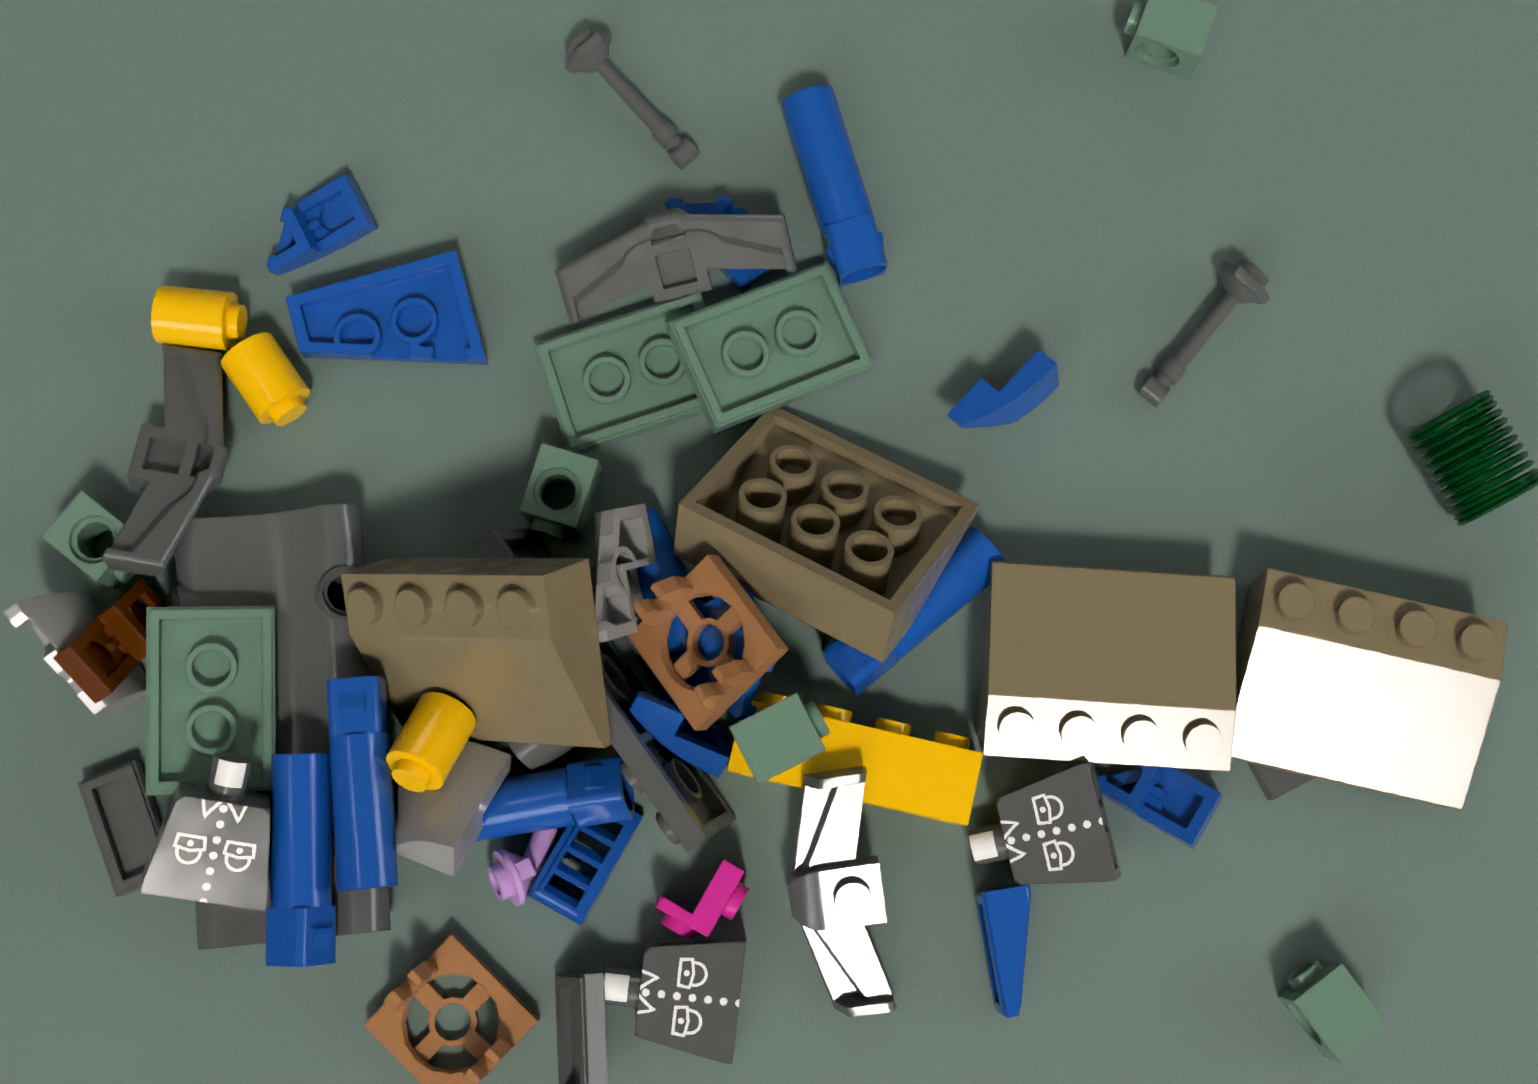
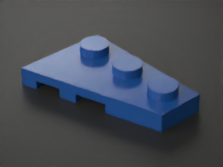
[285,250,489,365]

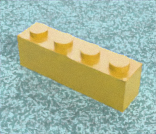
[727,691,983,826]

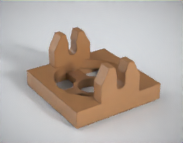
[628,554,789,731]
[364,933,540,1084]

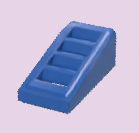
[527,811,644,925]
[975,884,1031,1018]

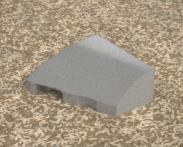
[594,503,657,642]
[4,592,146,717]
[397,741,511,877]

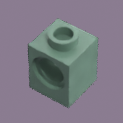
[1122,0,1220,80]
[519,443,604,541]
[42,490,138,589]
[729,693,830,785]
[1278,959,1389,1063]

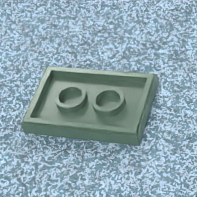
[666,262,875,434]
[533,292,706,454]
[146,606,276,796]

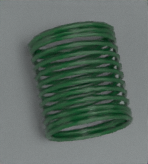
[1405,390,1538,526]

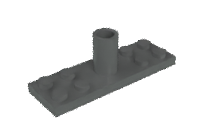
[473,529,736,852]

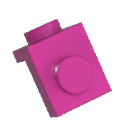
[655,859,750,941]

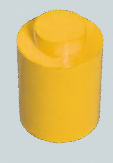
[151,285,248,351]
[220,332,311,427]
[386,692,477,793]

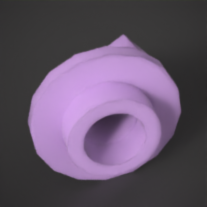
[487,828,559,907]

